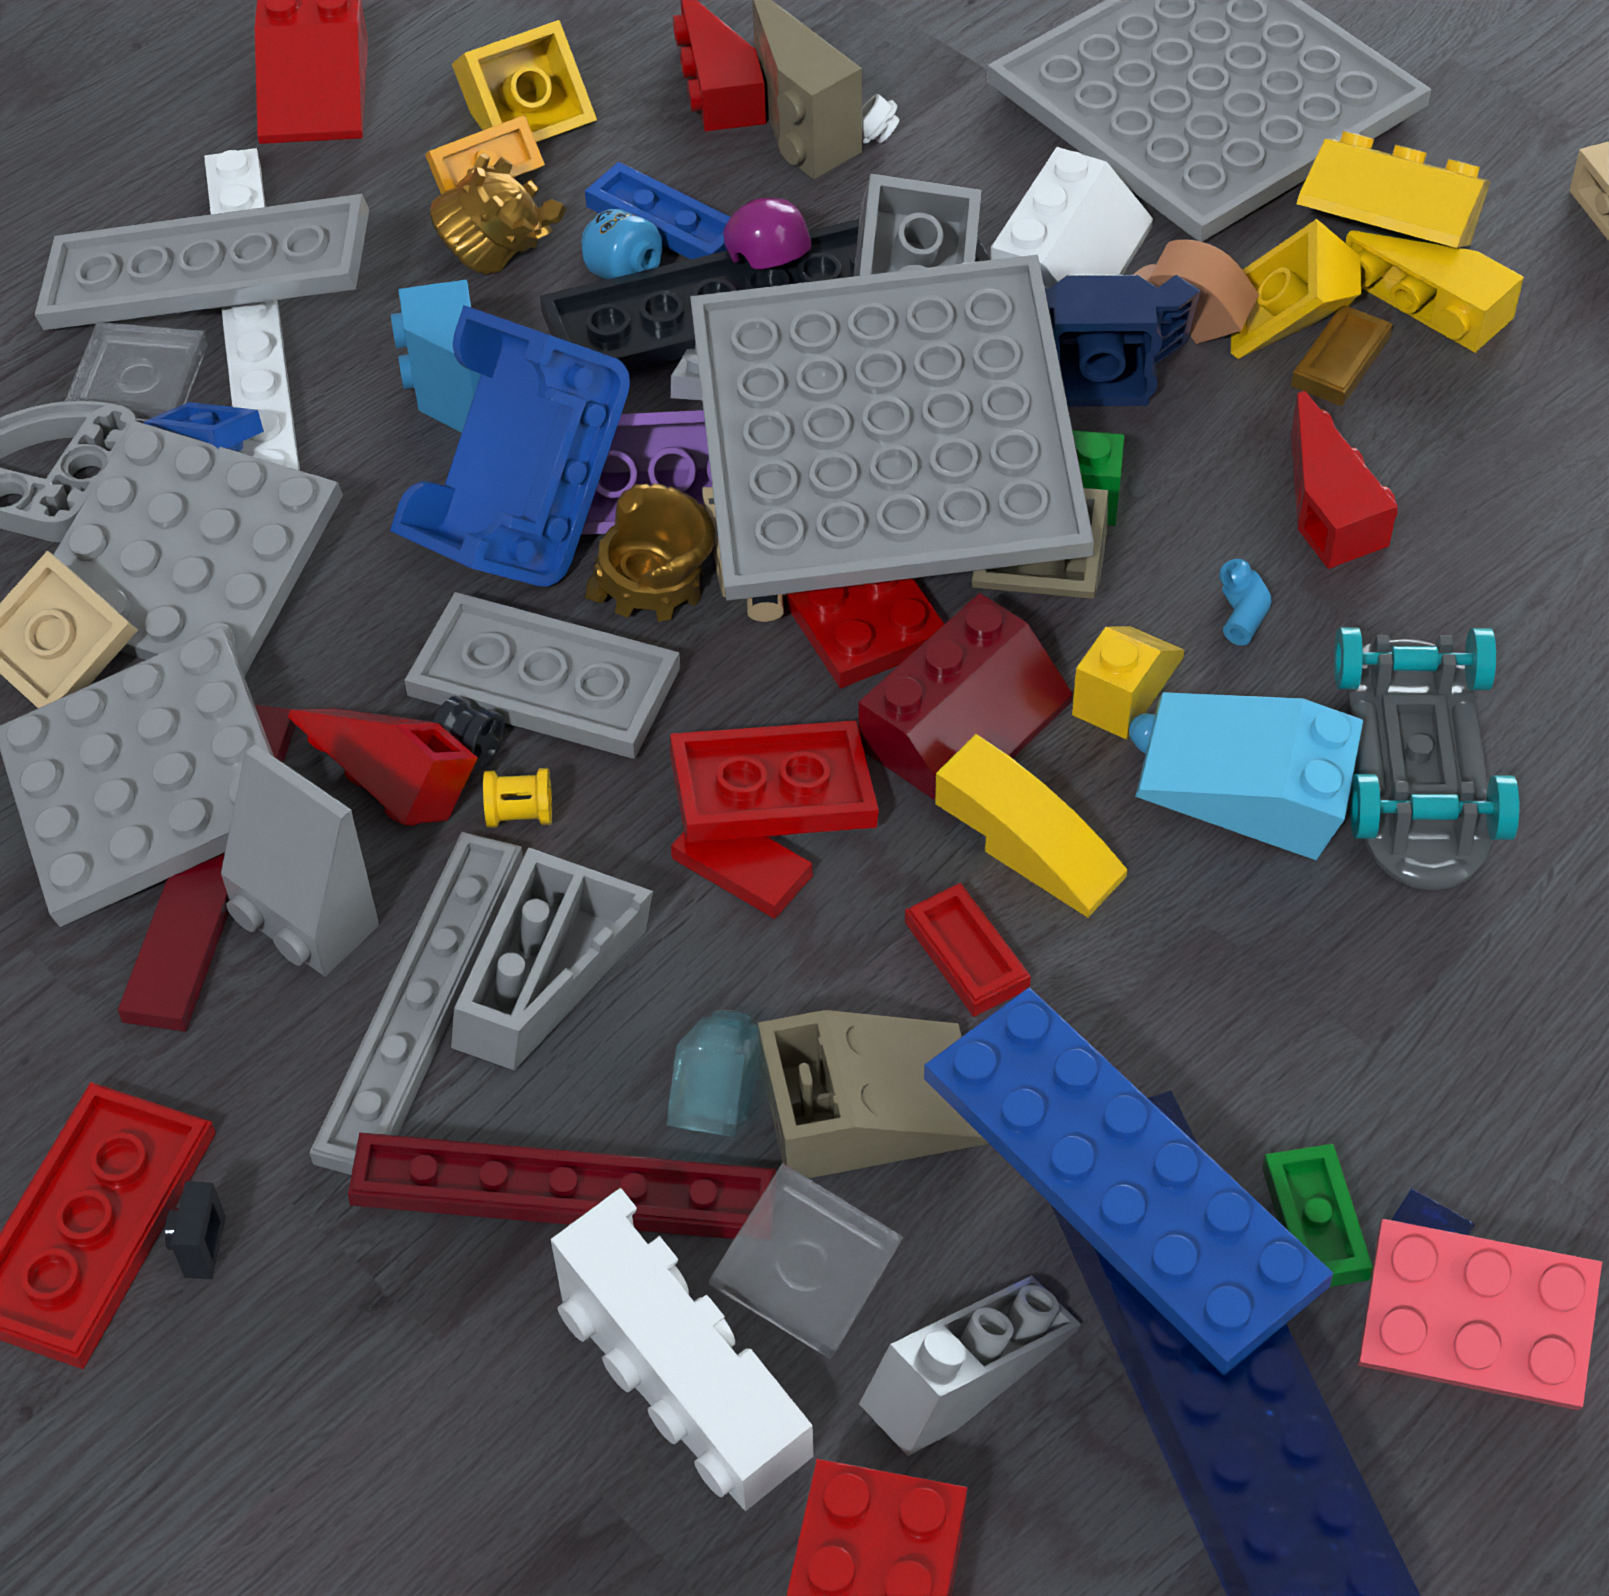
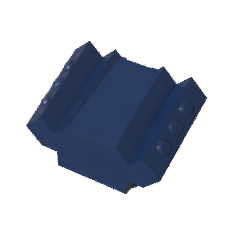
[1044,275,1201,407]

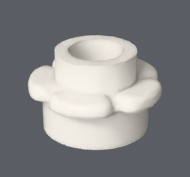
[862,94,899,144]

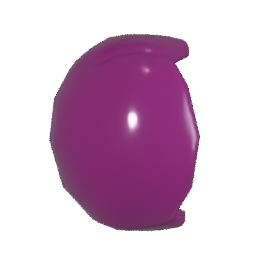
[723,198,811,269]

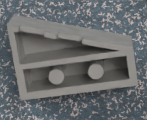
[451,847,653,1070]

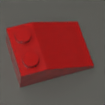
[255,0,368,144]

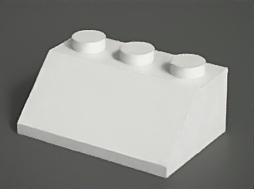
[990,147,1153,289]

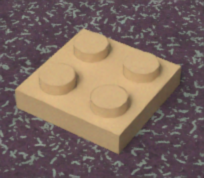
[0,551,138,708]

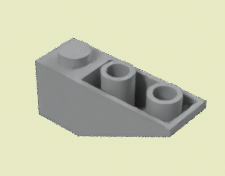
[859,1275,1081,1456]

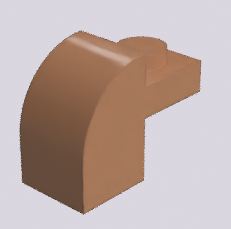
[1134,240,1259,344]

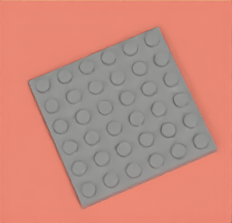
[987,0,1431,242]
[690,254,1094,601]

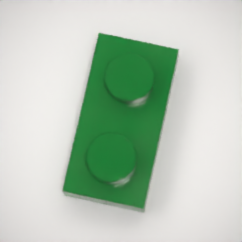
[1262,1144,1373,1287]

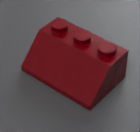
[858,593,1073,800]

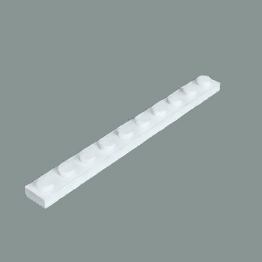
[204,148,300,471]

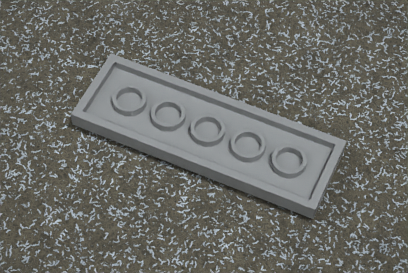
[35,194,369,330]

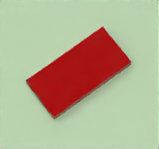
[0,1082,216,1370]

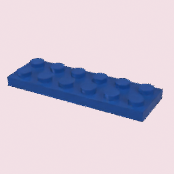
[924,987,1333,1375]

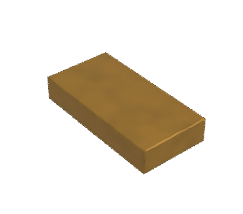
[1291,305,1393,407]

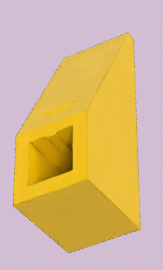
[1345,230,1524,353]

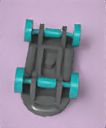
[1334,627,1519,891]

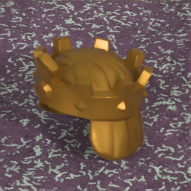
[430,153,567,275]
[585,483,715,622]

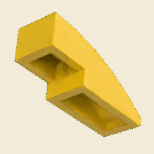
[935,734,1127,918]

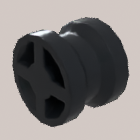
[433,696,505,771]

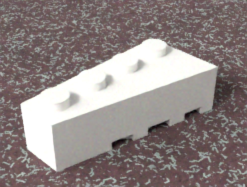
[551,1188,814,1511]

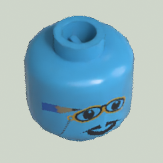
[581,209,662,280]

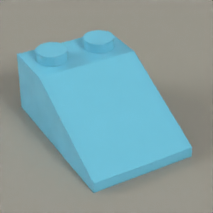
[1135,692,1363,860]

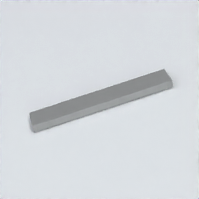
[309,832,523,1175]

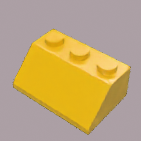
[1296,131,1490,248]

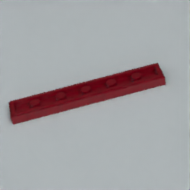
[118,704,296,1032]
[348,1132,776,1242]

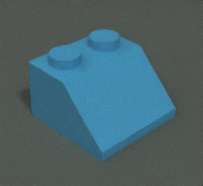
[391,280,481,433]

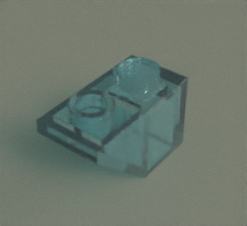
[666,1010,760,1137]

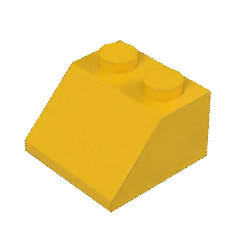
[452,20,597,143]

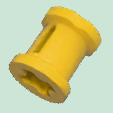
[483,768,552,828]

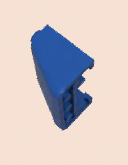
[390,305,630,586]

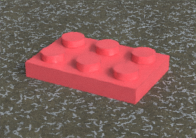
[1357,1219,1602,1410]

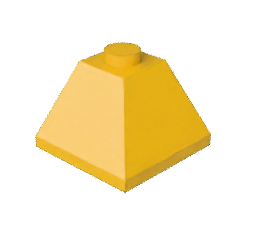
[1231,219,1361,359]

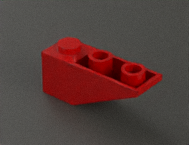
[673,0,766,132]
[1291,390,1398,569]
[288,708,478,826]

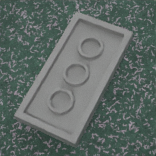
[404,592,681,759]

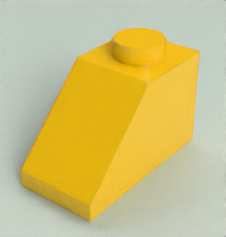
[1072,626,1184,740]

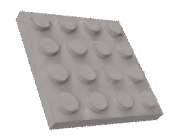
[54,420,343,677]
[0,626,274,927]

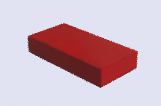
[671,832,813,919]
[905,883,1031,1017]

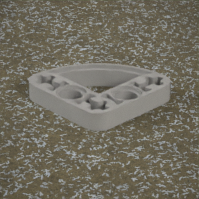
[0,401,136,542]

